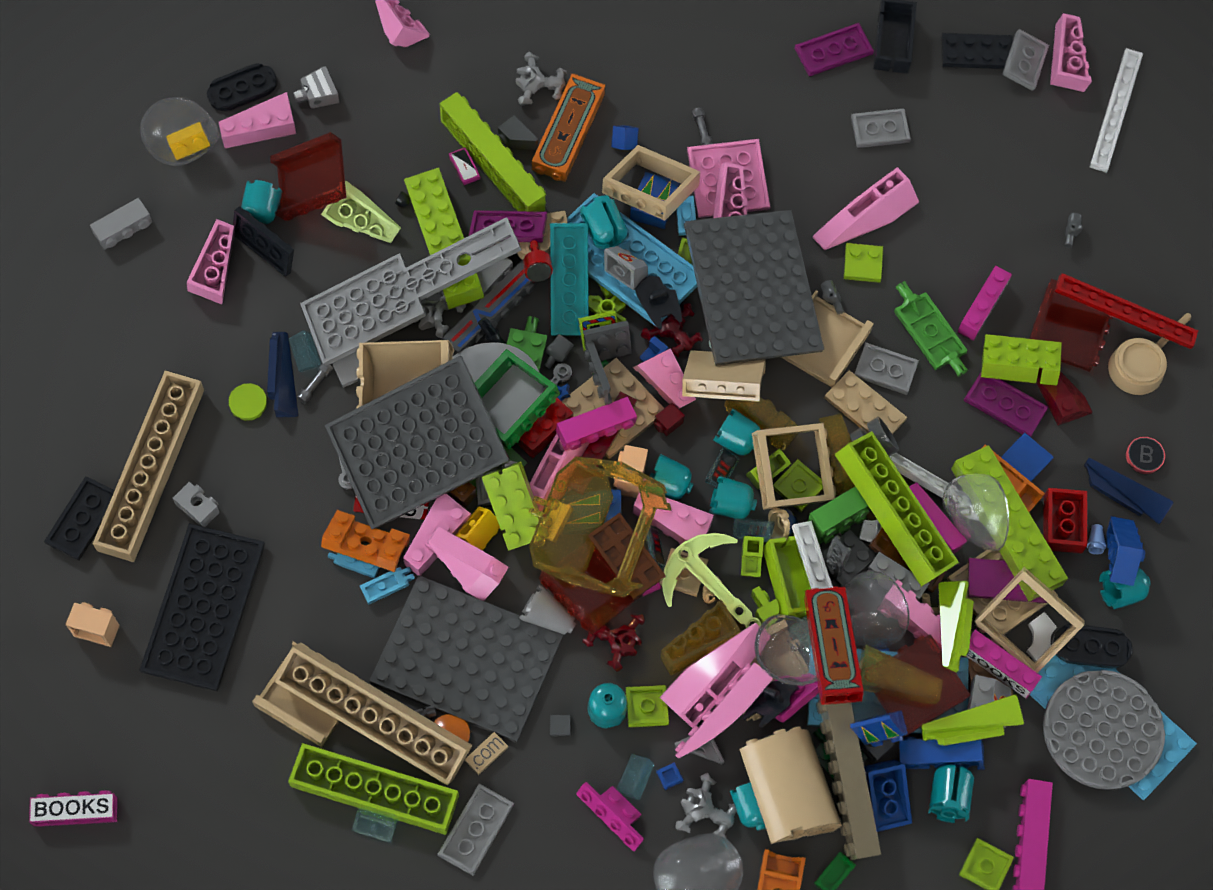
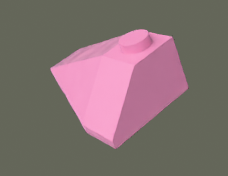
[375,0,430,48]
[427,527,509,601]

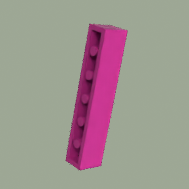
[1012,779,1053,890]

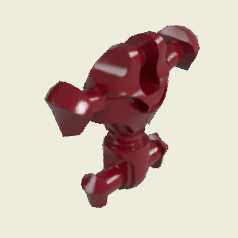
[641,303,703,357]
[582,613,645,672]

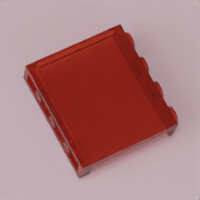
[270,132,346,221]
[1029,279,1113,372]
[539,536,643,635]
[861,634,971,738]

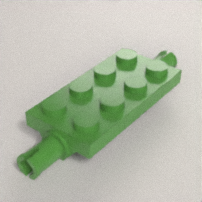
[894,281,968,377]
[507,316,548,372]

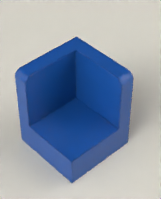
[612,125,638,150]
[639,336,669,362]

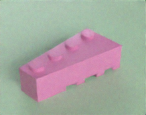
[1050,13,1092,92]
[713,162,747,218]
[187,219,234,304]
[633,488,714,556]
[879,579,942,654]

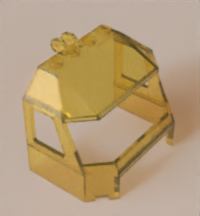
[529,457,672,597]

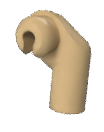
[703,576,722,604]

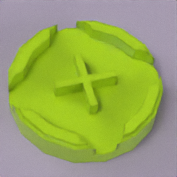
[229,383,267,421]

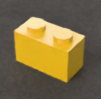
[166,122,210,160]
[455,506,500,550]

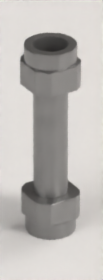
[692,107,713,145]
[297,364,333,404]

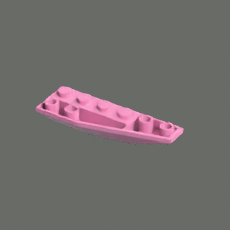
[812,167,919,251]
[530,434,589,518]
[659,623,770,728]
[675,662,773,758]

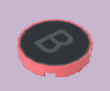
[1126,437,1165,474]

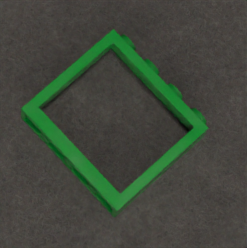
[475,349,560,450]

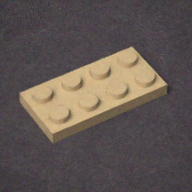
[824,370,907,435]

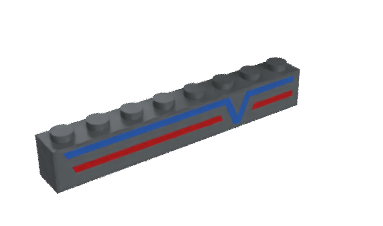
[442,260,542,355]

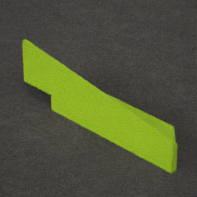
[938,581,974,673]
[921,695,1024,746]

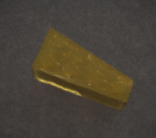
[724,397,798,451]
[819,414,855,496]
[661,600,741,676]
[859,645,943,705]

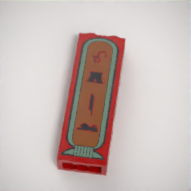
[804,586,864,705]

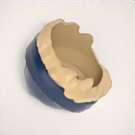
[768,507,799,540]

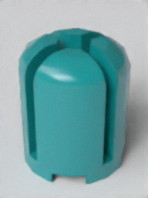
[580,195,628,250]
[929,764,974,823]

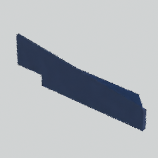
[267,332,298,417]
[1084,458,1174,524]

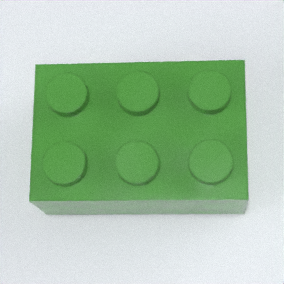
[807,486,870,545]

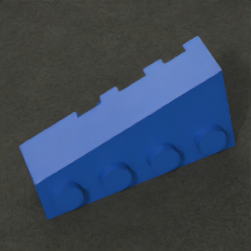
[1106,516,1145,586]
[899,737,985,770]

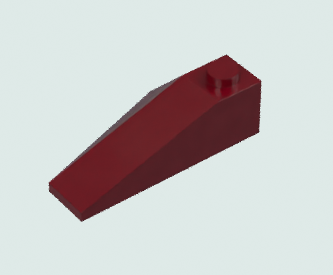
[1036,368,1093,426]

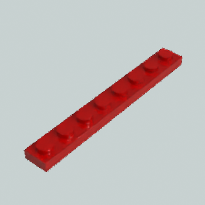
[1054,273,1198,349]

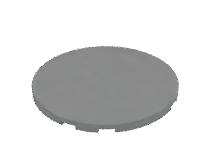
[453,343,543,434]
[1043,670,1165,790]

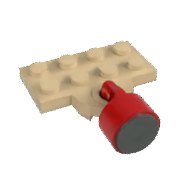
[496,211,568,282]

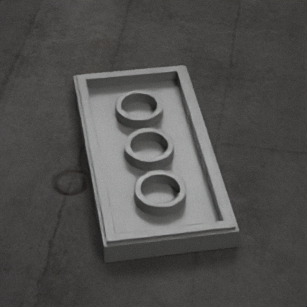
[437,784,514,876]

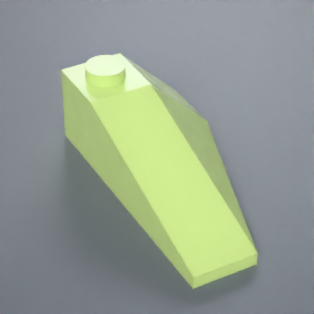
[321,181,401,243]

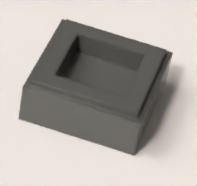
[550,715,570,736]

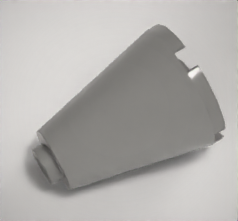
[519,585,576,635]

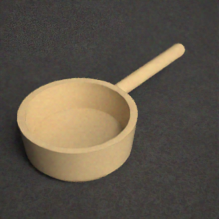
[1108,313,1191,395]

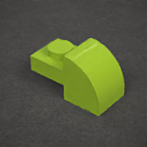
[740,536,764,578]
[751,586,779,629]

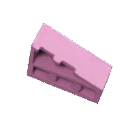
[633,348,696,409]

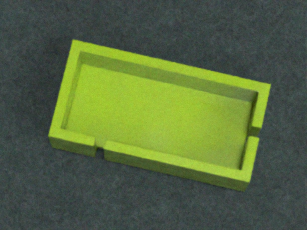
[981,334,1062,386]
[482,461,547,551]
[763,536,811,621]

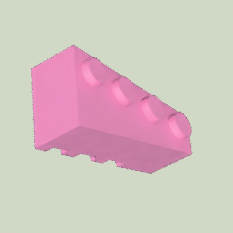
[219,92,296,148]
[403,494,471,576]

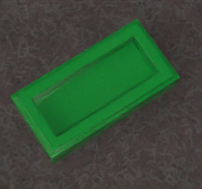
[814,852,856,890]

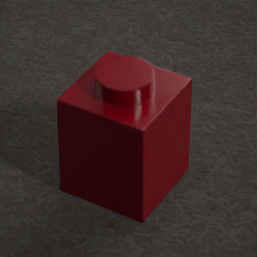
[654,403,685,436]

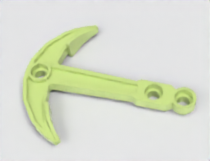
[662,533,761,628]

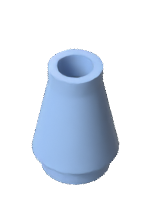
[1087,524,1106,555]

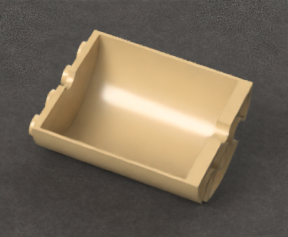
[356,340,454,409]
[739,726,841,844]

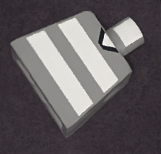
[293,66,339,108]

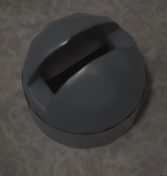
[395,191,410,207]

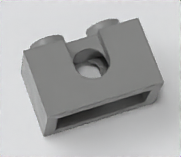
[173,482,220,527]

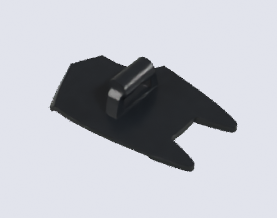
[634,276,682,330]
[743,681,799,728]

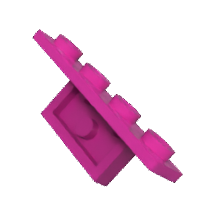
[577,782,644,851]

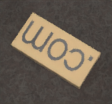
[465,732,508,775]

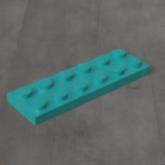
[550,223,589,336]

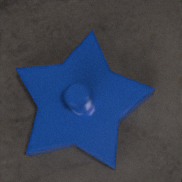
[557,384,571,401]

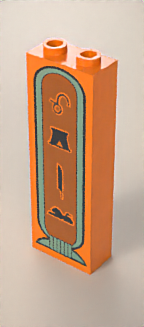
[532,74,605,182]

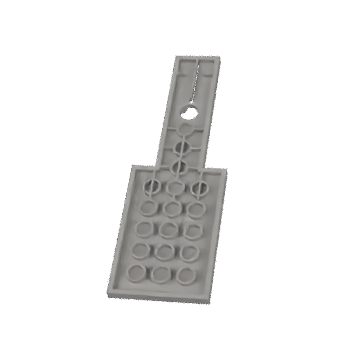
[300,217,522,366]

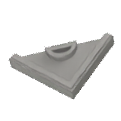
[674,736,725,764]

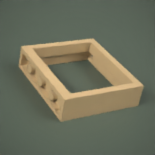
[602,145,700,221]
[752,423,836,510]
[975,567,1085,673]

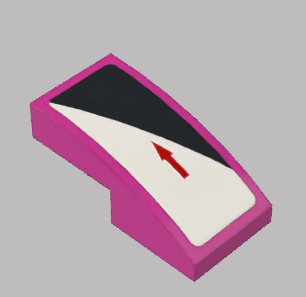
[449,148,481,185]

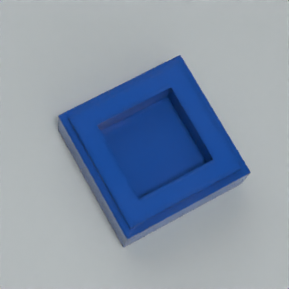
[656,762,683,790]

